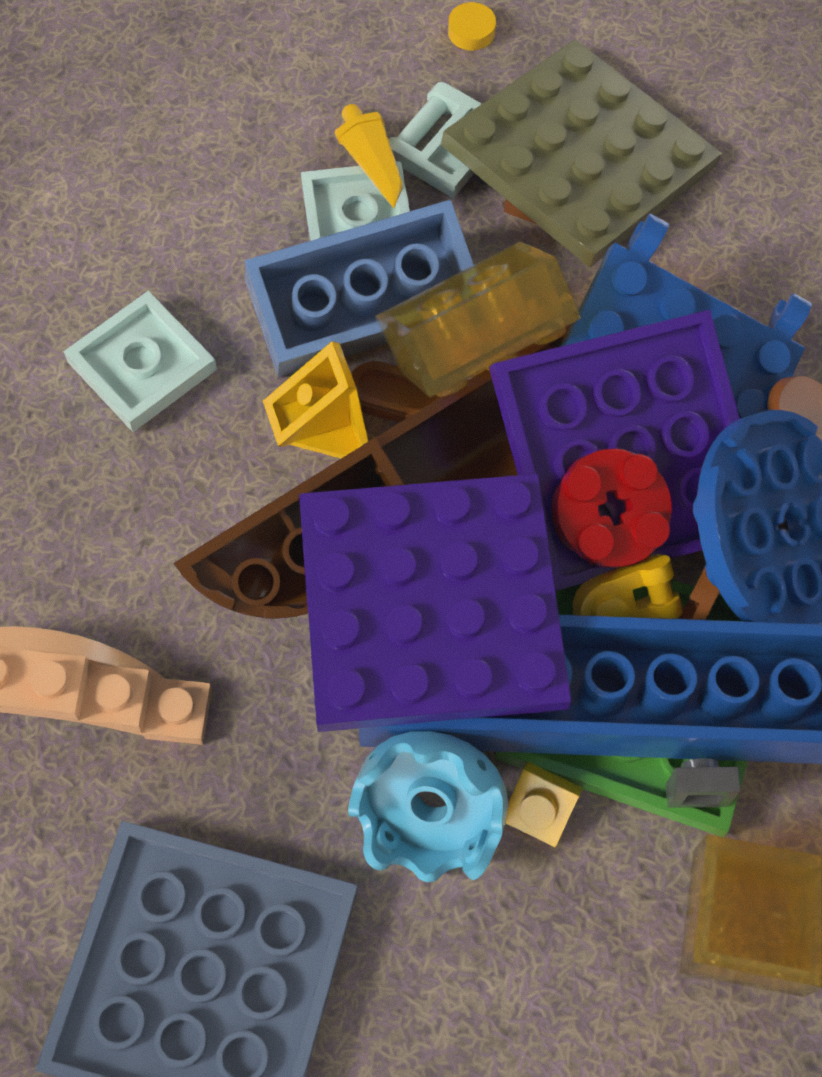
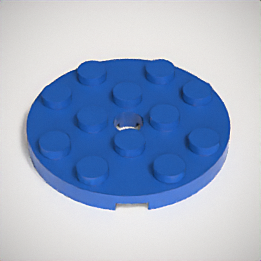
[693,410,822,625]

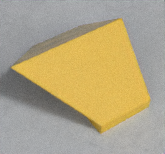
[263,341,368,459]

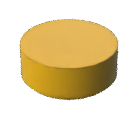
[448,2,496,51]

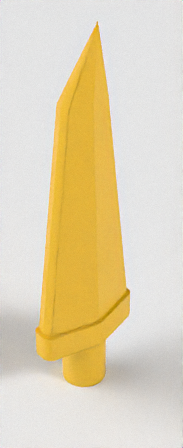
[334,104,403,208]

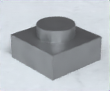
[665,758,740,808]

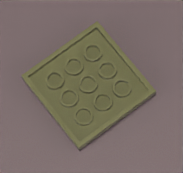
[441,39,722,268]

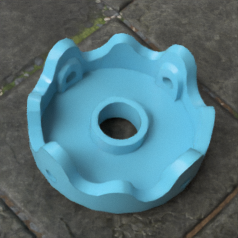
[348,731,509,882]

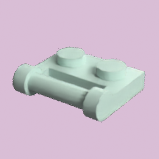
[389,82,481,199]

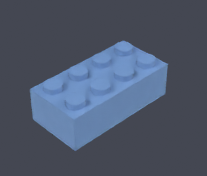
[245,199,486,378]

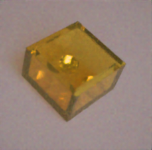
[679,834,822,997]

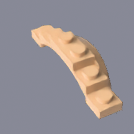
[0,626,212,745]

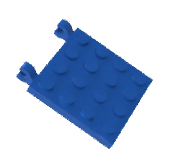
[561,213,812,419]

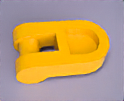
[572,555,683,619]

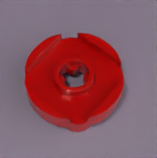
[551,449,672,568]

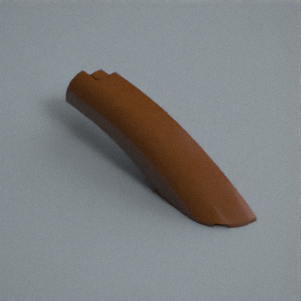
[173,313,577,619]

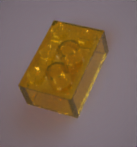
[375,241,581,398]

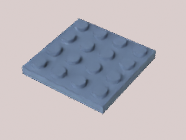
[35,821,358,1077]

